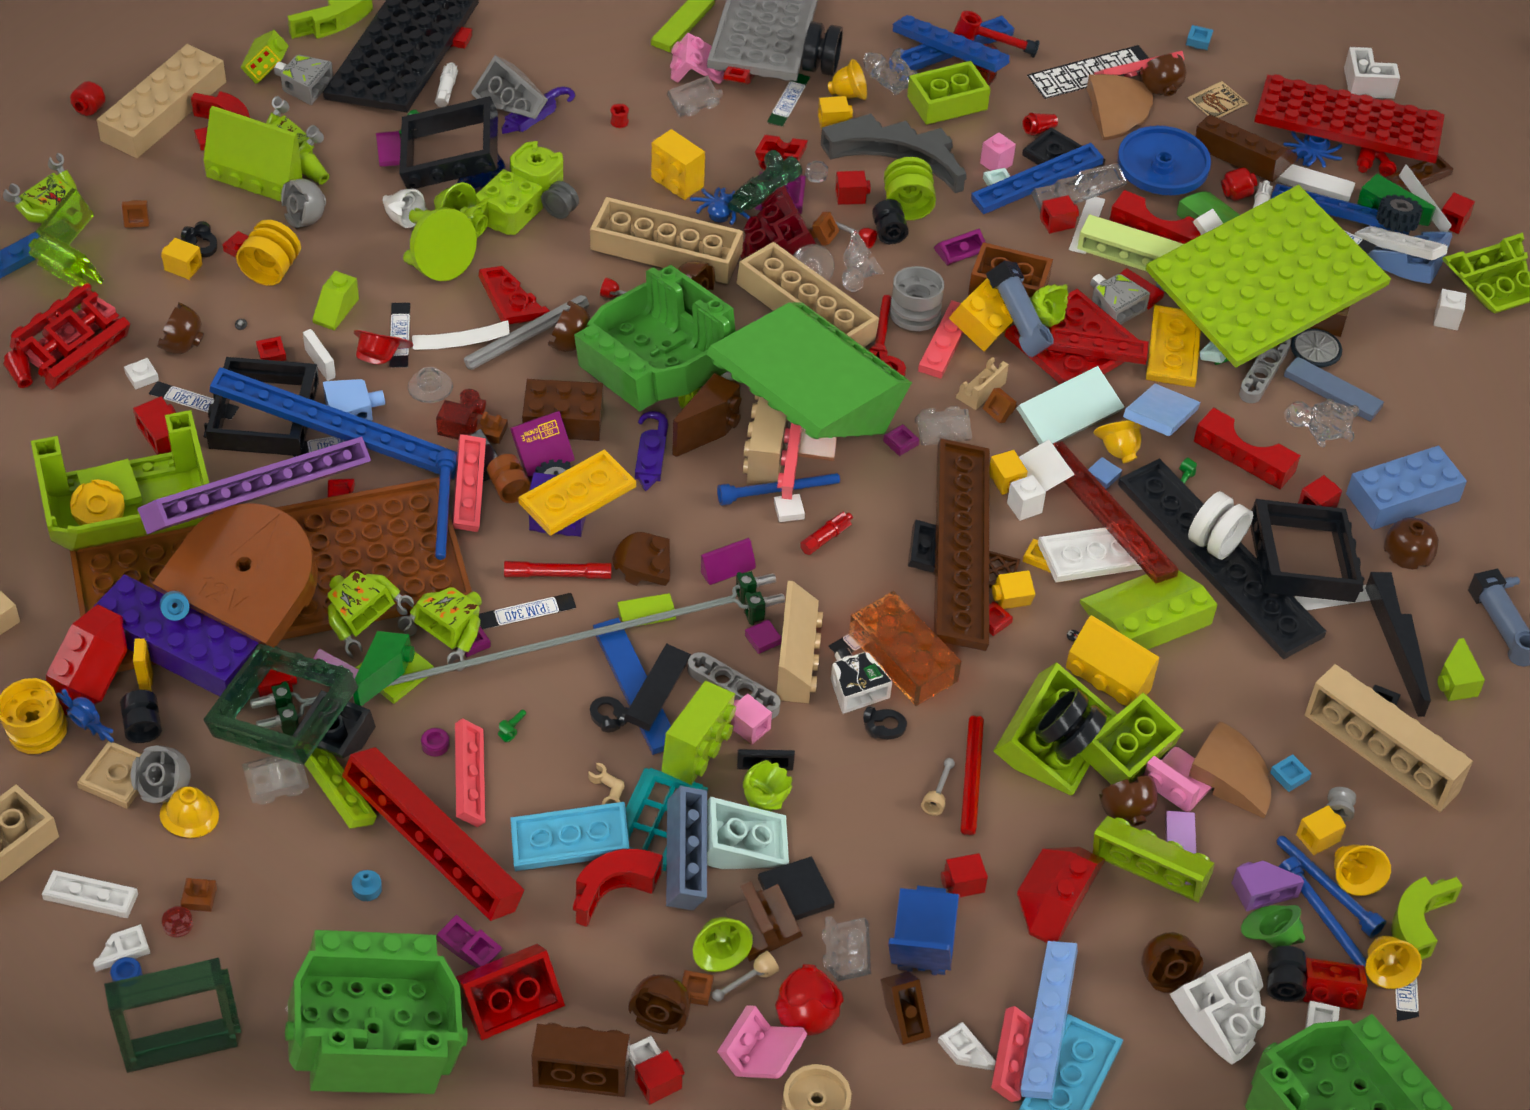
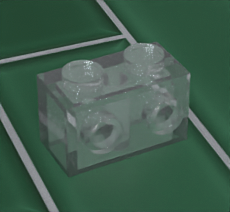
[242,749,309,805]

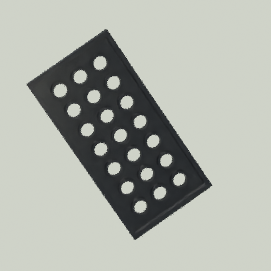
[323,0,479,112]

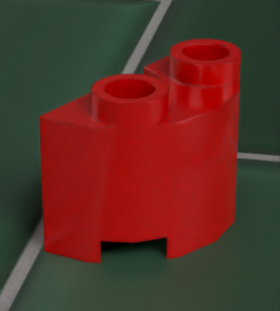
[755,135,808,174]

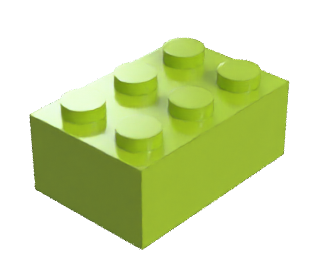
[907,61,990,125]
[661,680,736,785]
[1080,693,1184,785]

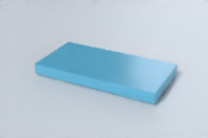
[510,802,630,871]
[1019,1014,1123,1110]

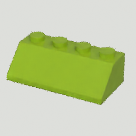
[1093,816,1214,903]

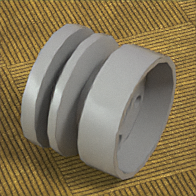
[890,266,944,331]

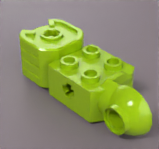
[460,141,563,238]

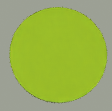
[403,207,477,281]

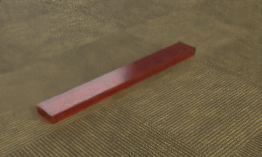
[1053,441,1179,584]

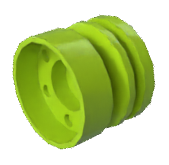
[884,157,936,220]

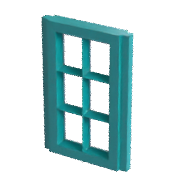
[626,768,708,872]

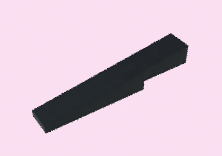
[1365,572,1431,717]

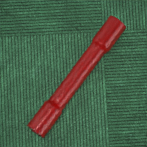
[504,561,612,579]

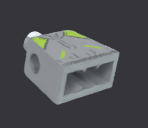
[274,55,333,105]
[1090,274,1150,324]

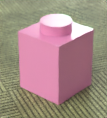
[980,132,1016,171]
[731,694,772,745]

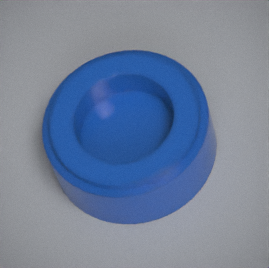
[110,957,142,989]

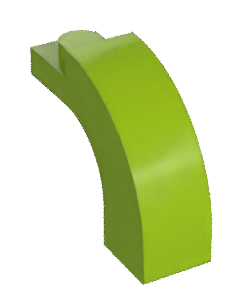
[1391,876,1463,960]

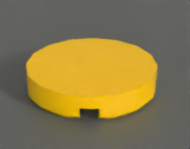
[70,479,125,525]

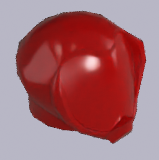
[775,964,844,1036]

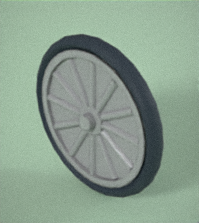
[1291,328,1342,367]

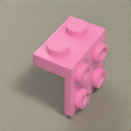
[670,33,724,84]
[1144,747,1212,812]
[717,1005,807,1079]

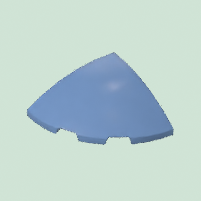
[1367,232,1452,284]

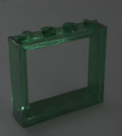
[203,643,358,765]
[104,957,241,1073]

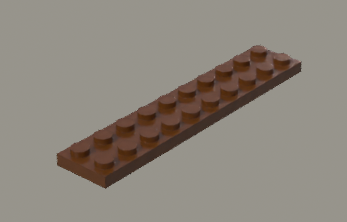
[934,438,990,651]

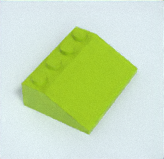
[204,106,303,202]
[1080,565,1218,650]
[993,662,1117,796]

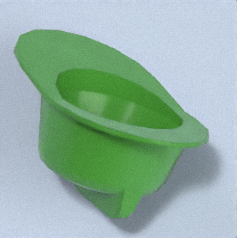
[1241,905,1305,948]

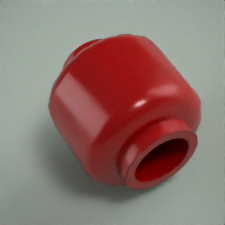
[70,81,106,116]
[1221,167,1258,201]

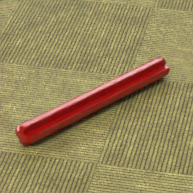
[961,715,984,836]

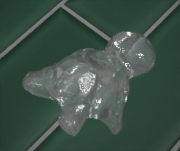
[863,48,918,96]
[842,229,884,292]
[1284,399,1359,447]

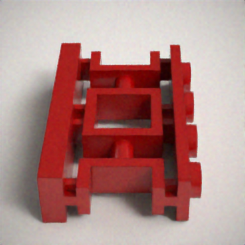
[9,283,130,390]

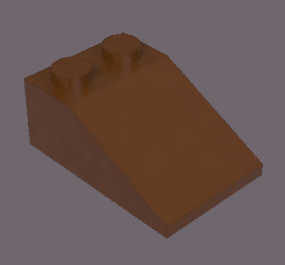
[672,373,742,457]

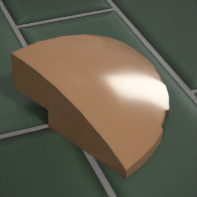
[1086,74,1153,140]
[1189,721,1272,818]

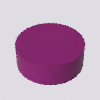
[421,728,450,757]

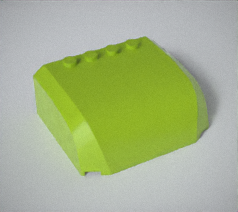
[31,410,209,551]

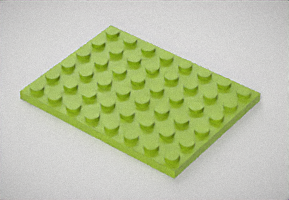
[1145,185,1391,368]

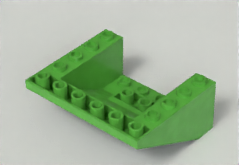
[706,302,912,439]

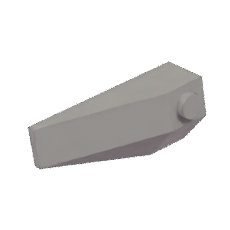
[471,55,548,119]

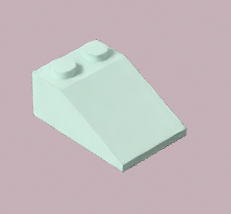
[707,797,789,869]

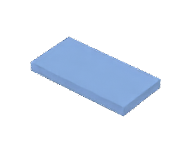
[1123,383,1201,436]

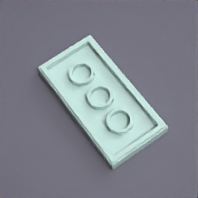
[1016,366,1124,445]

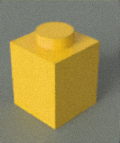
[818,96,853,130]
[161,238,203,280]
[990,450,1028,495]
[992,570,1036,609]
[1296,805,1346,856]

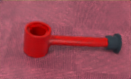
[953,11,1040,58]

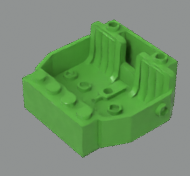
[574,265,736,412]
[285,930,468,1094]
[1245,1014,1453,1110]

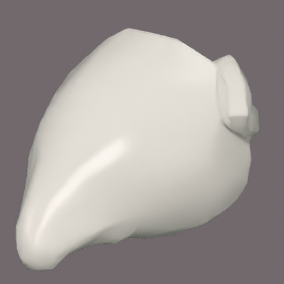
[383,188,428,228]

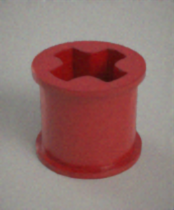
[610,104,629,128]

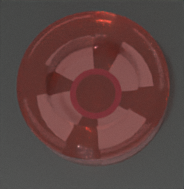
[162,906,193,937]

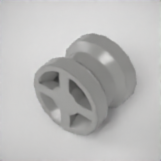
[1327,787,1356,822]

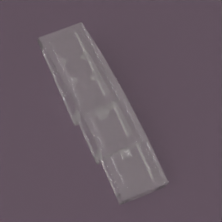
[1031,163,1127,213]

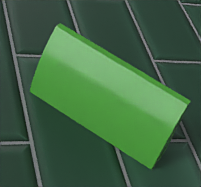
[1176,191,1240,224]

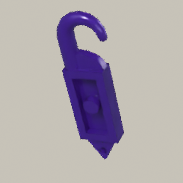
[501,87,575,134]
[635,411,668,491]

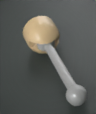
[921,758,955,816]
[712,951,779,1001]

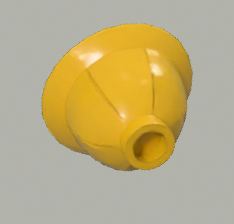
[828,59,867,100]
[1093,420,1142,464]
[159,786,219,838]
[1334,844,1391,896]
[1365,936,1422,989]

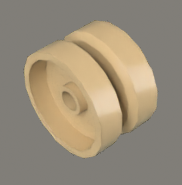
[782,1064,852,1110]

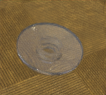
[793,244,835,281]

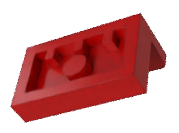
[1303,958,1368,1010]

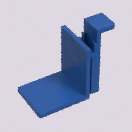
[888,886,959,976]

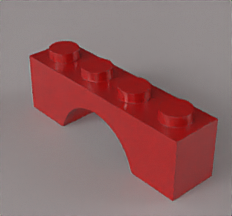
[1109,190,1201,244]
[1194,407,1301,490]

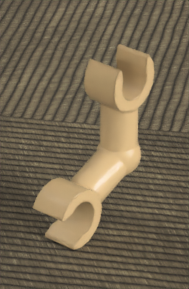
[588,763,625,805]

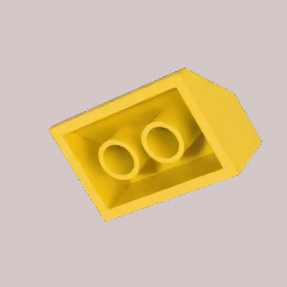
[1066,615,1160,706]

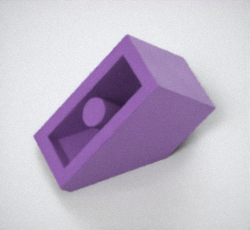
[1232,861,1304,912]

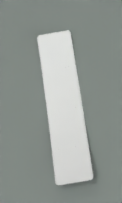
[412,321,510,350]

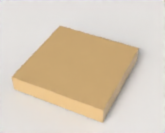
[77,741,141,809]

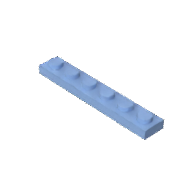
[1020,941,1078,1099]

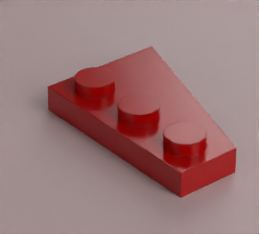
[478,266,550,324]

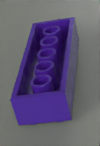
[95,574,262,701]

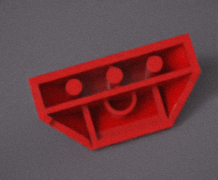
[46,604,127,716]
[1017,847,1105,943]

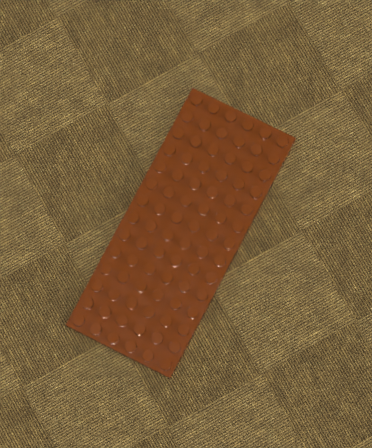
[70,477,472,672]

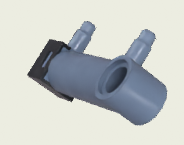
[986,261,1054,357]
[1468,568,1530,667]

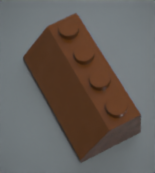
[1196,115,1298,182]

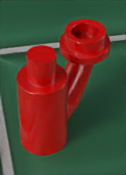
[1357,147,1397,177]

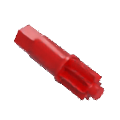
[800,511,853,555]

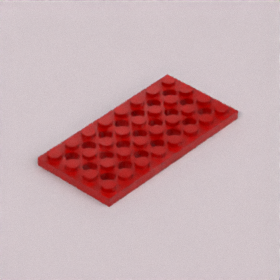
[1254,74,1445,164]

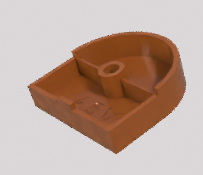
[152,503,318,654]

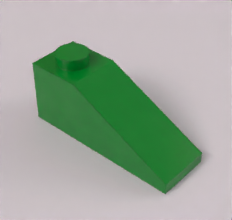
[1357,174,1436,226]
[352,631,415,706]

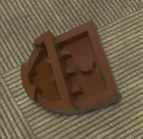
[612,532,670,586]

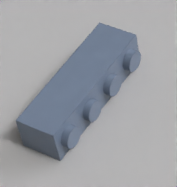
[666,786,707,911]

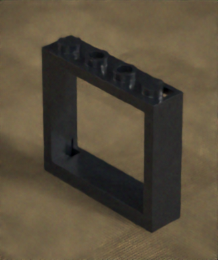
[399,96,498,189]
[203,357,319,456]
[1250,499,1365,602]

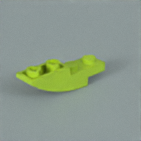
[287,0,373,39]

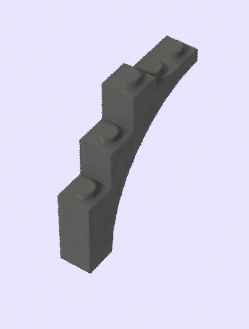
[820,114,967,193]

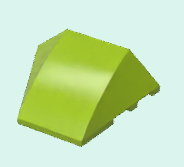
[1442,233,1530,314]

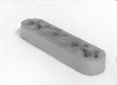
[1239,339,1291,403]
[688,652,780,719]

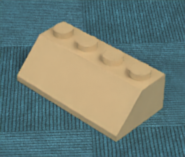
[777,581,823,703]

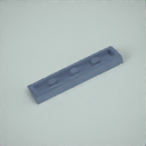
[1284,356,1384,422]

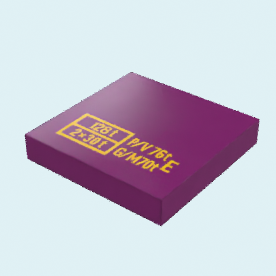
[510,411,575,477]

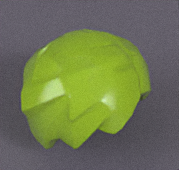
[742,760,793,812]

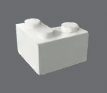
[1344,47,1400,99]

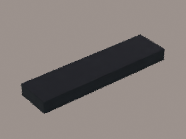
[624,643,691,731]

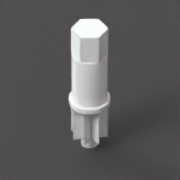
[435,62,458,107]
[1253,180,1273,208]

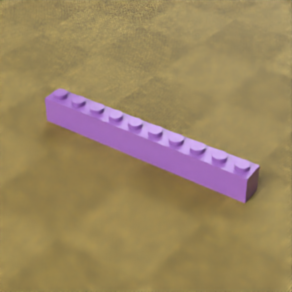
[137,437,371,534]

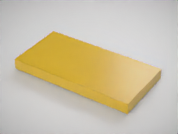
[1146,305,1201,387]
[518,449,636,536]

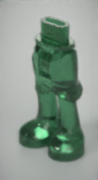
[727,150,802,213]

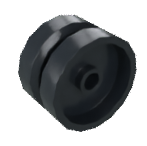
[802,21,843,76]
[1035,688,1107,760]

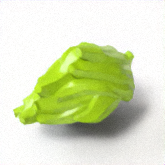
[1030,284,1068,327]

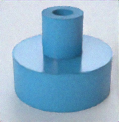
[160,591,189,621]
[352,870,382,901]

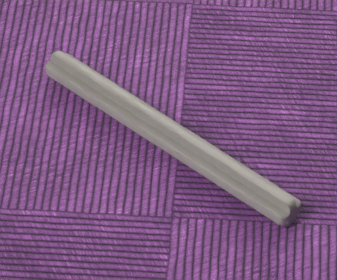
[464,295,589,370]

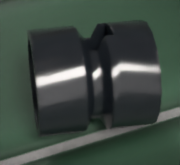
[872,199,909,245]
[120,690,162,743]
[1267,946,1307,1002]

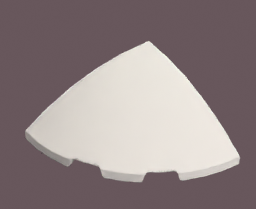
[1170,952,1266,1065]

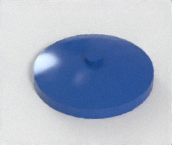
[1117,126,1211,195]

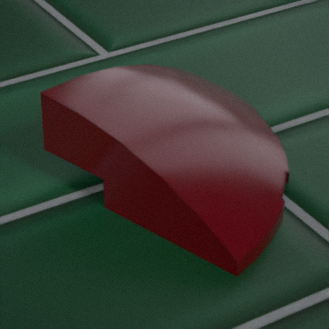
[741,185,817,260]

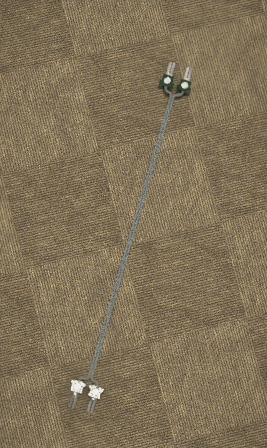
[250,571,785,738]

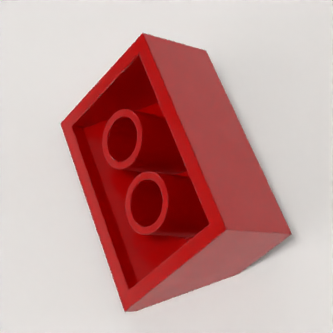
[455,944,565,1040]

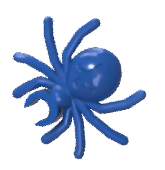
[1283,131,1343,168]
[690,187,752,225]
[56,689,114,743]

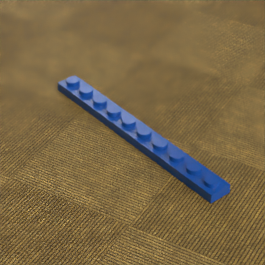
[210,367,457,480]

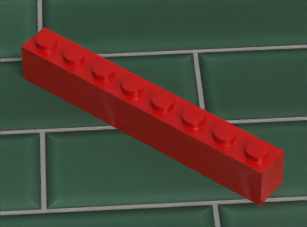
[342,747,525,921]

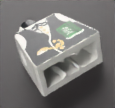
[831,647,892,714]

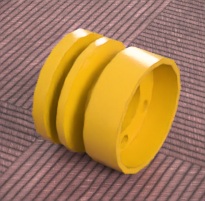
[236,220,301,286]
[0,678,68,754]

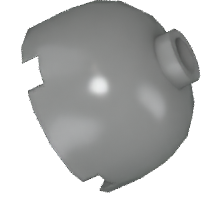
[281,179,326,228]
[131,745,191,803]

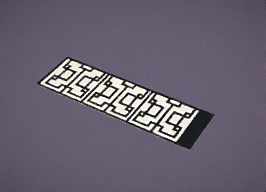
[1027,45,1149,99]

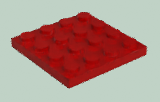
[1005,289,1139,384]

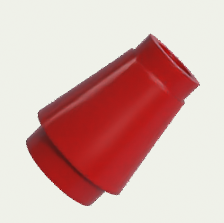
[1023,113,1058,136]
[3,349,33,388]

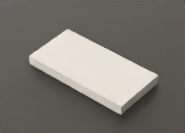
[1037,523,1154,583]

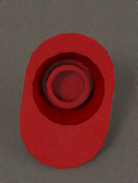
[354,330,414,365]

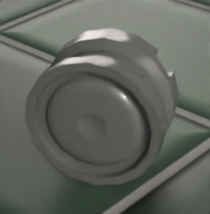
[541,181,579,219]

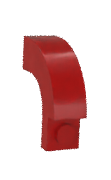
[191,91,250,119]
[573,849,663,927]

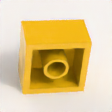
[651,129,705,200]
[949,278,1013,352]

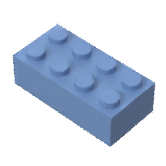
[1346,445,1467,530]

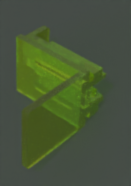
[28,188,104,309]

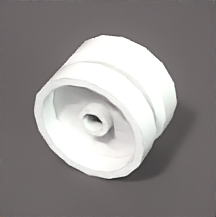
[1188,491,1253,560]

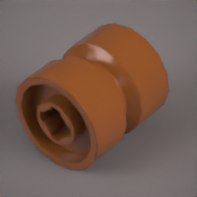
[487,454,531,503]

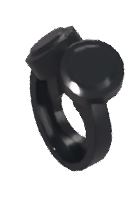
[181,221,217,258]
[590,696,629,732]
[863,706,907,739]

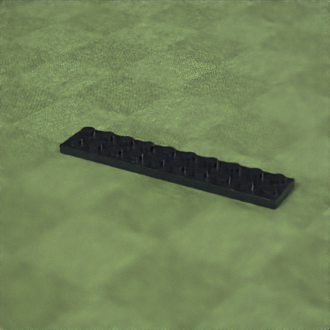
[1118,458,1327,660]

